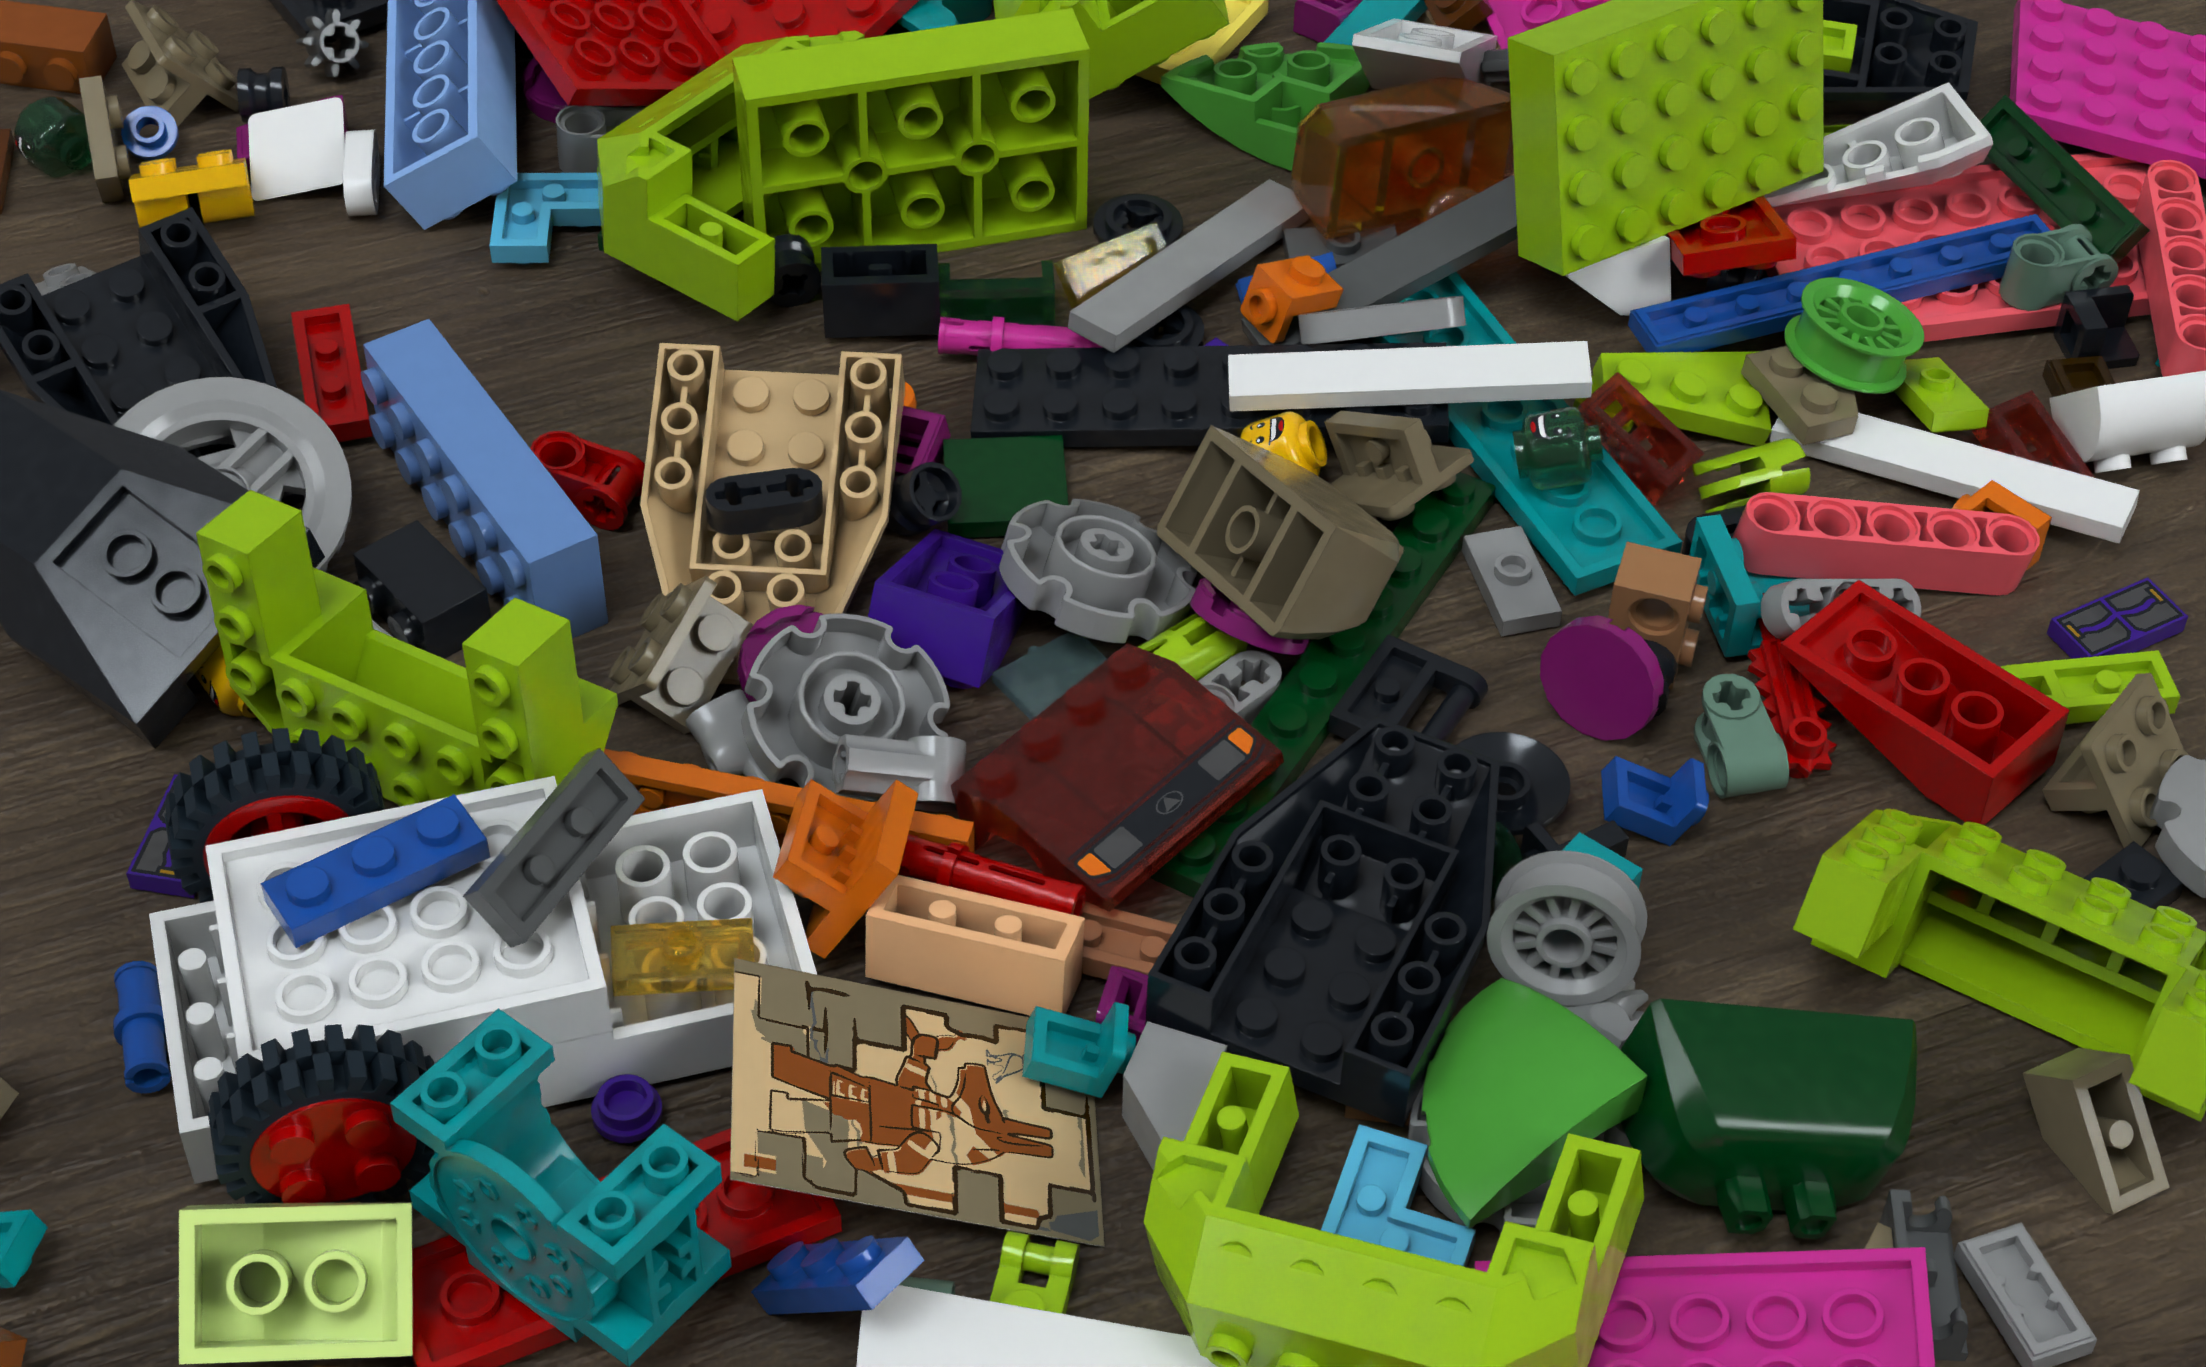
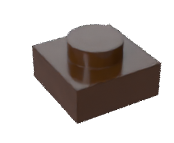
[1424,0,1493,31]

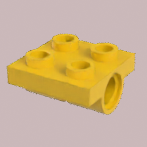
[128,149,255,228]

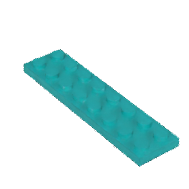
[1369,272,1683,596]

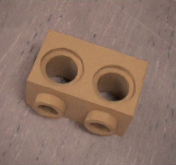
[1608,542,1709,689]

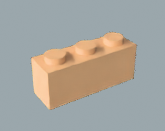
[865,875,1085,1016]

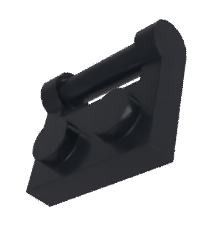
[1328,634,1488,742]

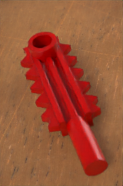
[1747,593,1837,778]

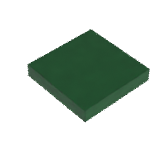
[943,435,1069,538]

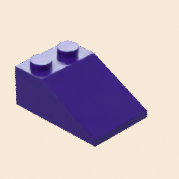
[868,529,1029,689]

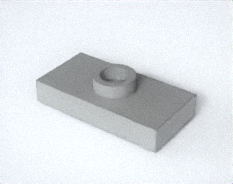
[1462,526,1562,636]
[1953,1222,2097,1367]

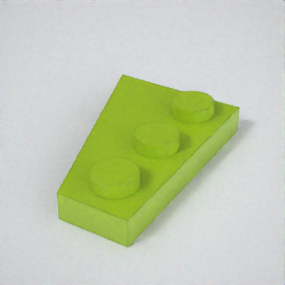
[1593,351,1772,446]

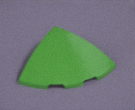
[1161,42,1370,174]
[1421,978,1648,1229]

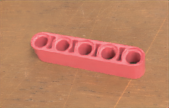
[2134,160,2206,377]
[1732,492,2040,596]

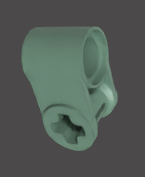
[1999,224,2119,311]
[1693,674,1789,799]

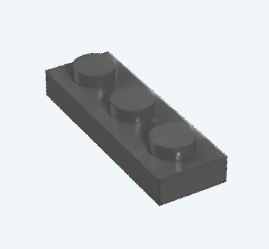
[463,748,645,948]

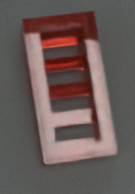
[1576,372,1705,506]
[1972,390,2095,478]

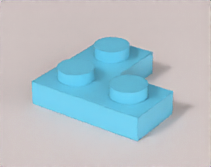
[489,173,601,264]
[1321,1124,1476,1267]

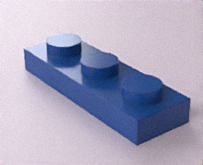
[261,794,490,948]
[751,1235,925,1315]

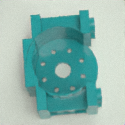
[390,1008,732,1367]

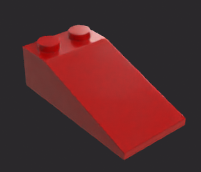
[1779,580,2070,825]

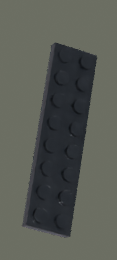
[970,342,1449,447]

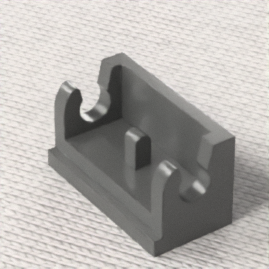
[1879,1189,1969,1361]

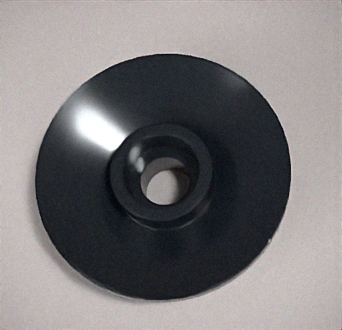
[1456,732,1570,835]

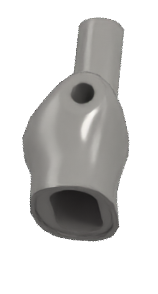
[686,689,781,784]

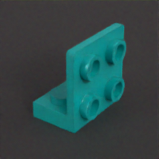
[1689,514,1810,658]

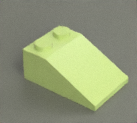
[179,1202,413,1365]

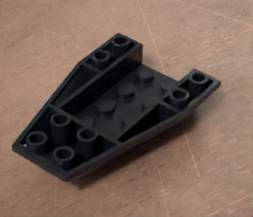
[1823,0,1978,115]
[0,207,305,509]

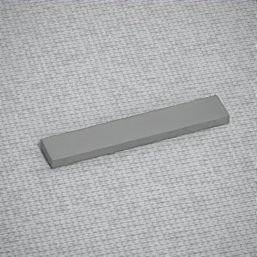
[1068,179,1315,353]

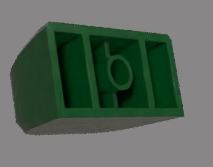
[1620,998,1917,1239]

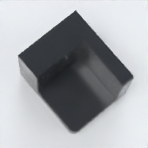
[2053,285,2140,369]

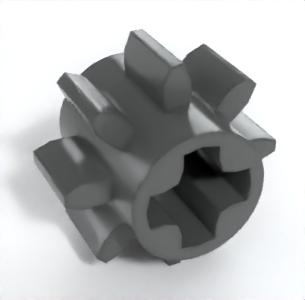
[296,9,369,77]

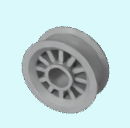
[1487,851,1647,1006]

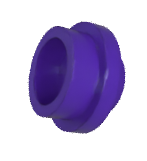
[591,1074,663,1143]

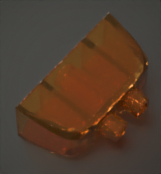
[1291,77,1514,240]

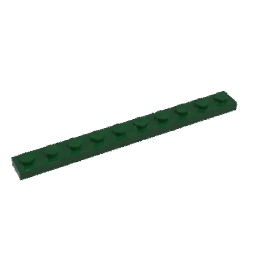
[1149,472,1496,898]

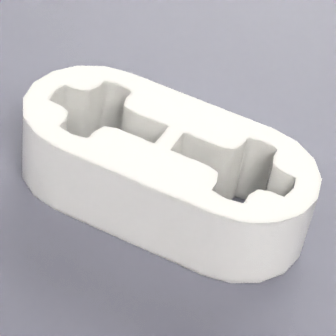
[343,129,380,216]

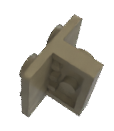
[121,0,239,127]
[1325,410,1474,521]
[608,576,753,734]
[2042,673,2189,848]

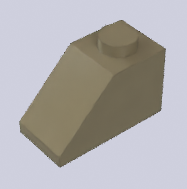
[2022,1048,2170,1214]

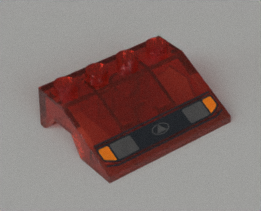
[950,643,1284,912]

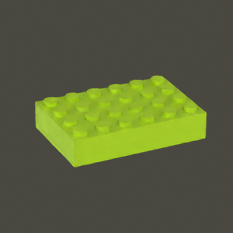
[1507,0,1824,276]
[732,8,1090,272]

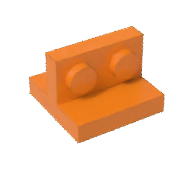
[773,779,919,959]

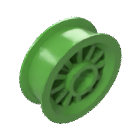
[1784,277,1925,394]

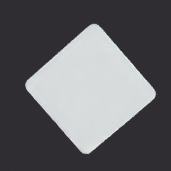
[248,97,345,201]

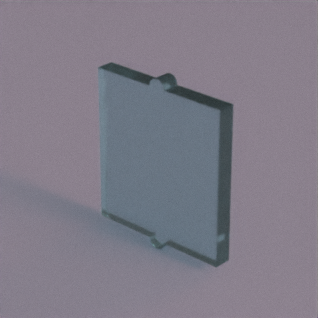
[992,632,1142,748]

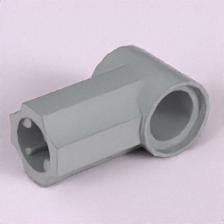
[832,734,966,812]

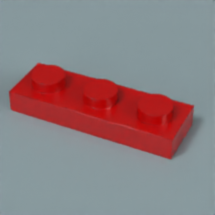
[291,304,372,442]

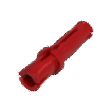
[898,834,1086,916]

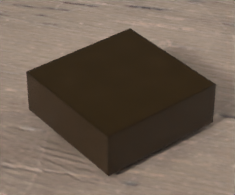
[2042,356,2116,397]

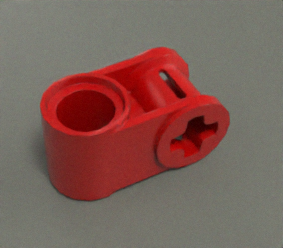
[530,431,645,530]

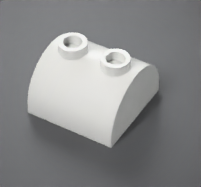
[2049,371,2206,473]

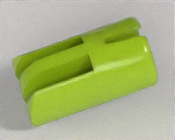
[1692,438,1811,514]
[1124,613,1248,707]

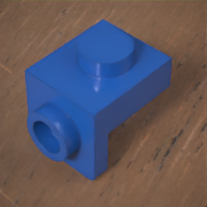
[1601,756,1709,846]

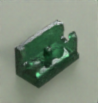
[938,260,1055,326]

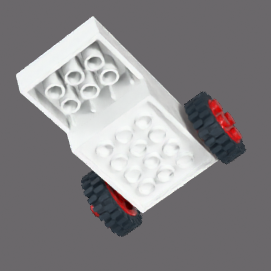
[149,728,817,1204]

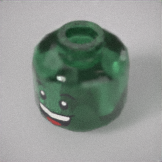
[14,96,92,178]
[1513,407,1604,491]

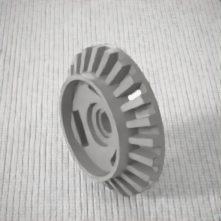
[114,377,352,572]

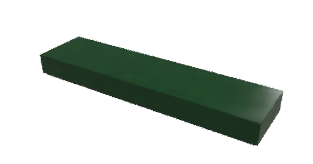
[1980,95,2150,264]

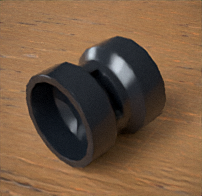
[887,462,962,537]

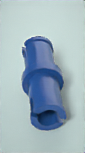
[113,961,171,1094]

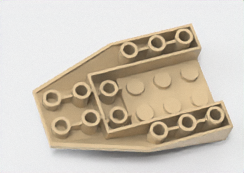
[640,343,905,685]

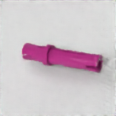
[938,316,1102,356]

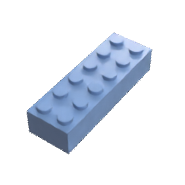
[361,319,608,639]

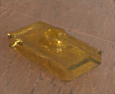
[1054,222,1167,309]
[610,918,755,996]

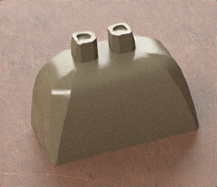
[1157,425,1404,640]

